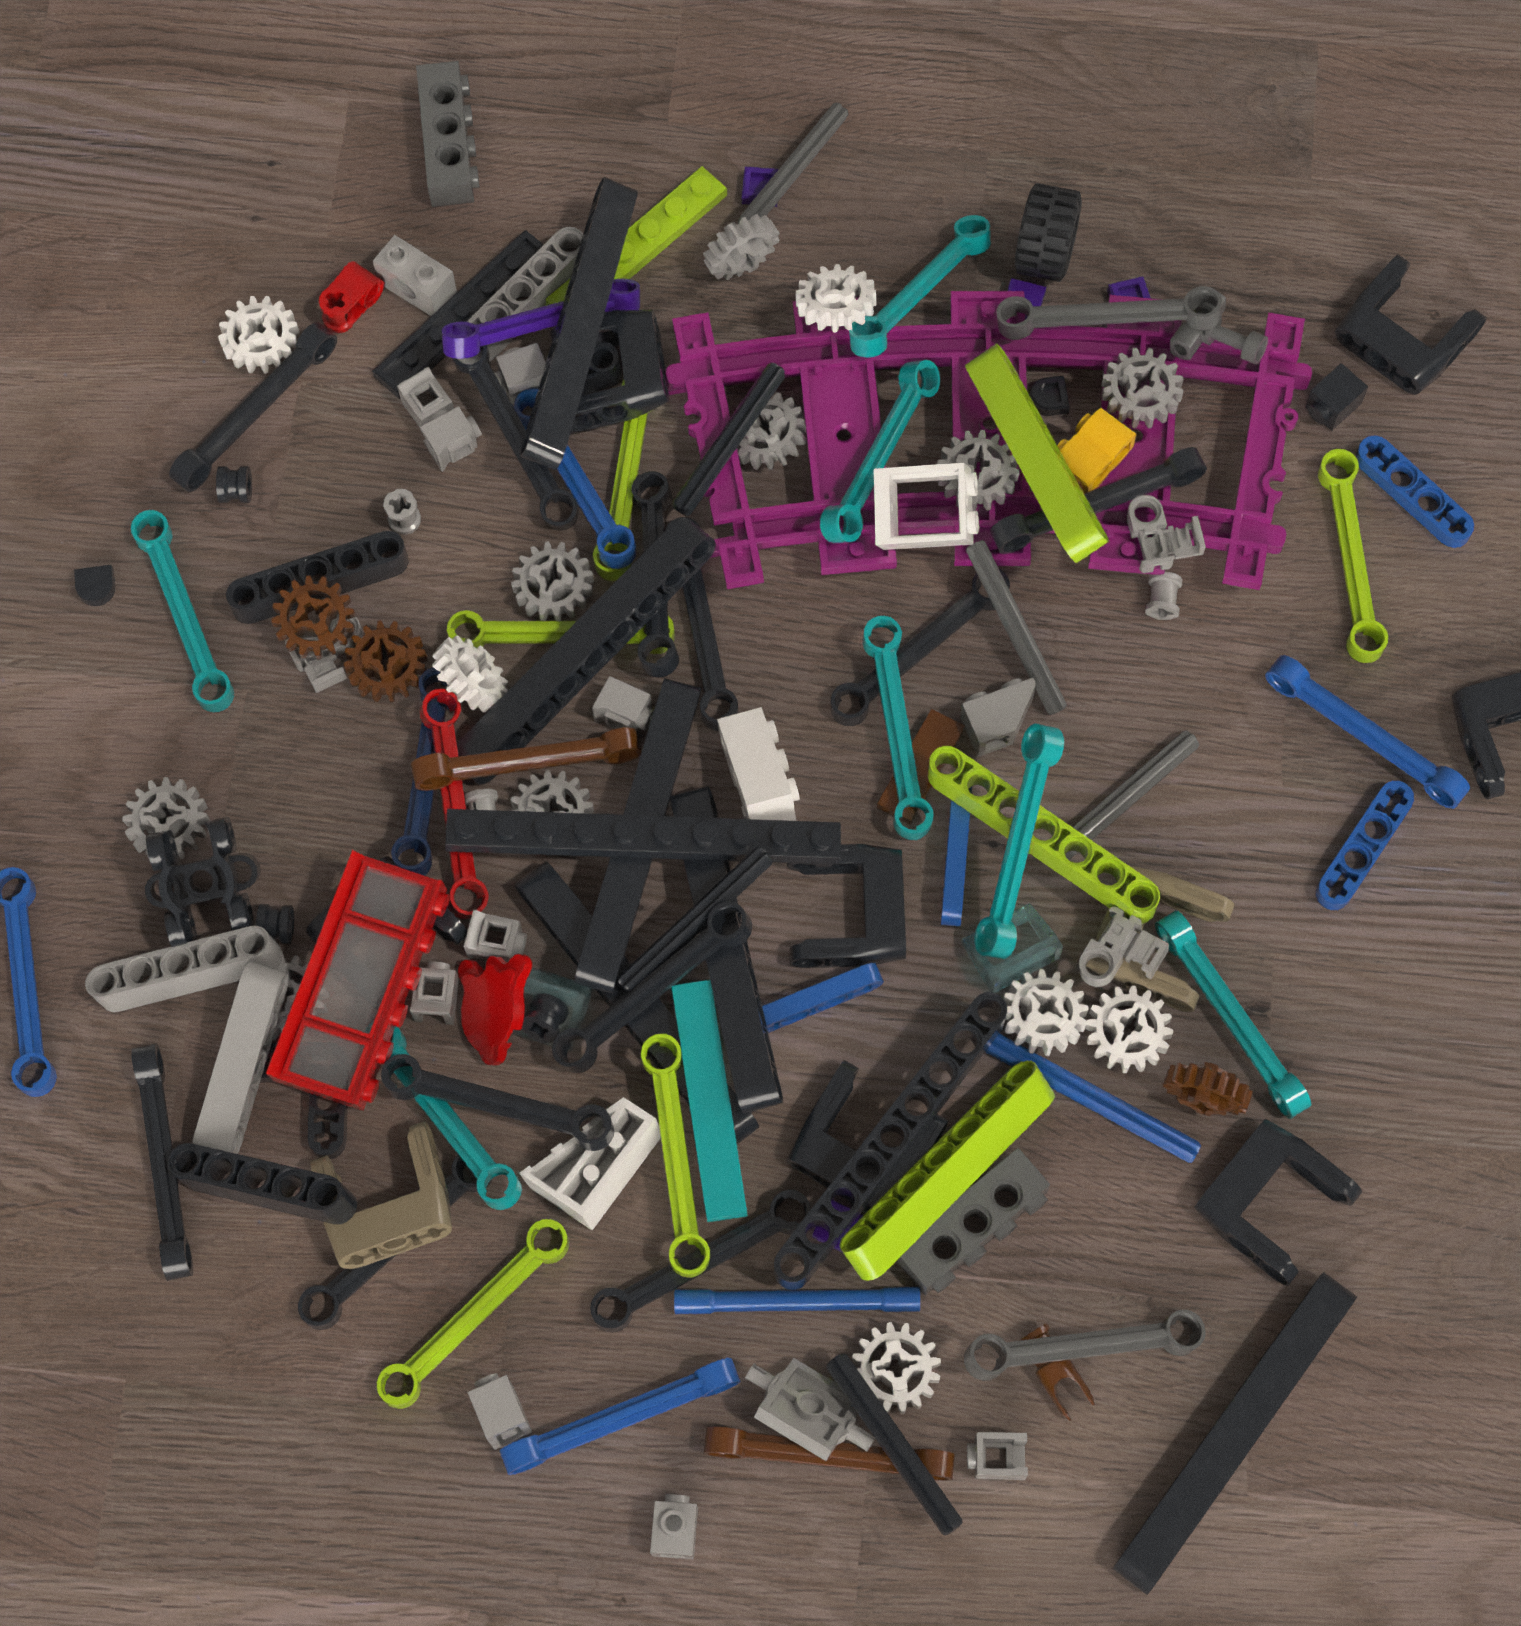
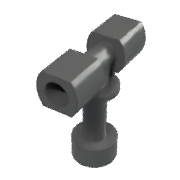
[1170,292,1268,365]

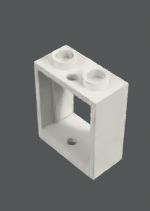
[874,463,979,550]

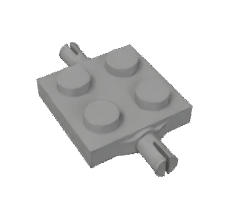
[745,1358,875,1461]

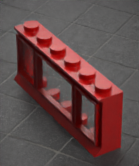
[266,850,450,1111]

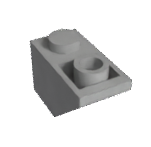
[960,678,1036,757]

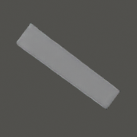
[459,227,583,364]
[85,926,283,1012]
[193,961,289,1154]

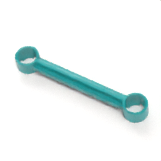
[849,215,991,358]
[820,360,940,543]
[131,510,234,712]
[862,616,934,840]
[974,723,1064,959]
[1155,910,1312,1119]
[363,1022,522,1210]

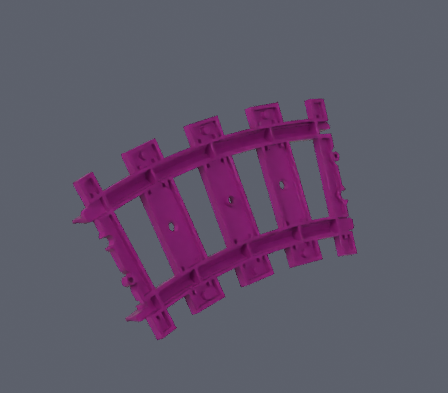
[666,291,1312,590]

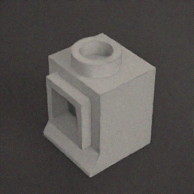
[397,367,454,428]
[420,406,482,472]
[592,676,654,736]
[464,910,527,962]
[410,961,459,1025]
[967,1432,1028,1480]

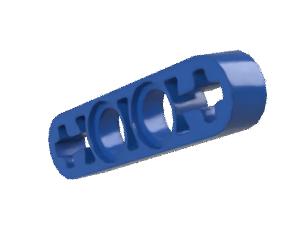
[1356,435,1474,548]
[1316,781,1414,910]
[941,786,972,927]
[762,963,884,1033]

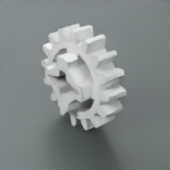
[796,264,876,332]
[218,296,300,374]
[432,636,508,712]
[1004,969,1089,1056]
[1085,985,1173,1073]
[852,1322,941,1415]

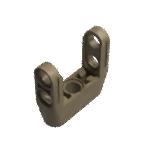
[1086,865,1235,1013]
[310,1121,452,1269]

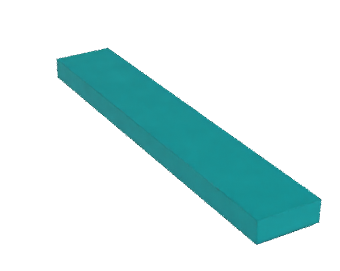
[672,980,748,1222]

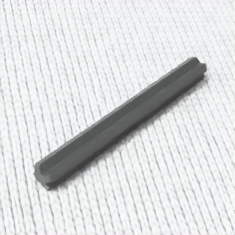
[738,103,849,224]
[966,540,1067,715]
[1065,730,1199,860]

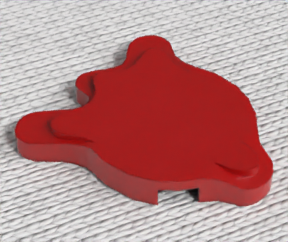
[458,954,532,1066]

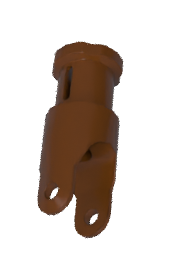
[1019,1323,1095,1421]

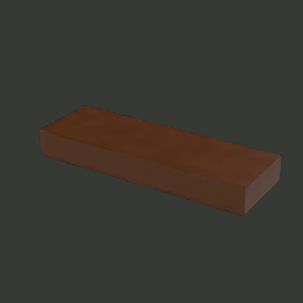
[877,709,965,825]

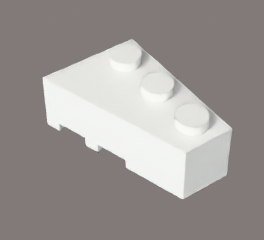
[717,707,800,821]
[519,1097,661,1230]

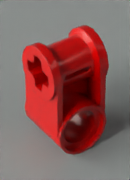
[319,261,385,333]

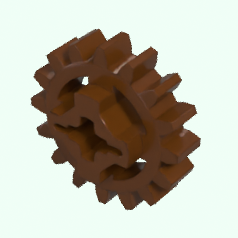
[271,576,356,660]
[344,620,428,703]
[1163,1062,1253,1116]

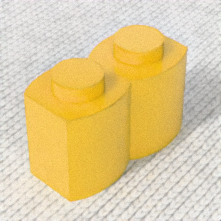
[1057,408,1136,494]

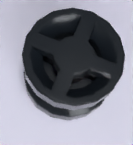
[216,466,252,503]
[256,904,295,944]
[522,993,569,1043]

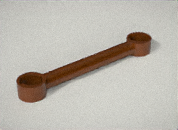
[411,727,641,791]
[704,1427,955,1481]

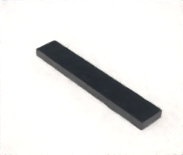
[372,230,544,399]

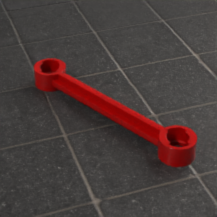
[420,689,489,920]

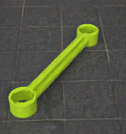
[593,380,651,581]
[1318,449,1388,663]
[447,610,675,654]
[641,1034,710,1277]
[377,1219,569,1409]

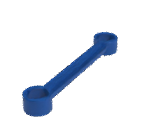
[514,388,637,569]
[1265,655,1470,809]
[0,867,57,1097]
[500,1357,741,1475]

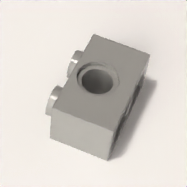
[373,235,457,316]
[468,1373,533,1450]

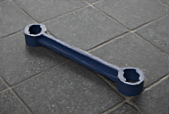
[391,667,449,876]

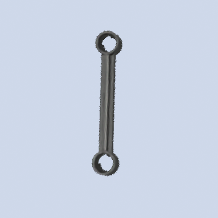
[997,286,1222,340]
[964,1310,1206,1381]

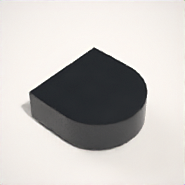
[1030,375,1070,416]
[74,565,115,606]

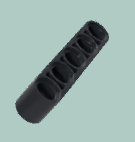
[226,531,409,624]
[167,1143,357,1224]

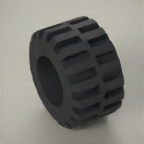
[1015,183,1082,282]

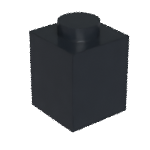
[1305,363,1368,431]

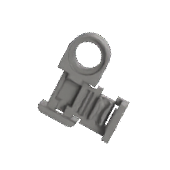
[1127,495,1206,573]
[285,614,363,693]
[1079,907,1169,987]

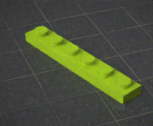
[545,166,727,306]

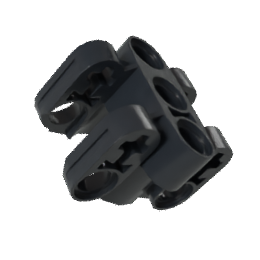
[145,817,261,947]

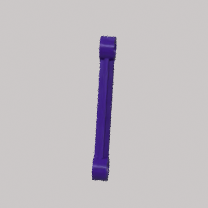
[442,278,640,359]

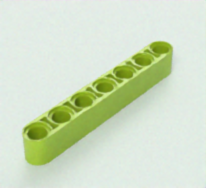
[965,343,1109,563]
[928,746,1160,924]
[839,1060,1055,1281]

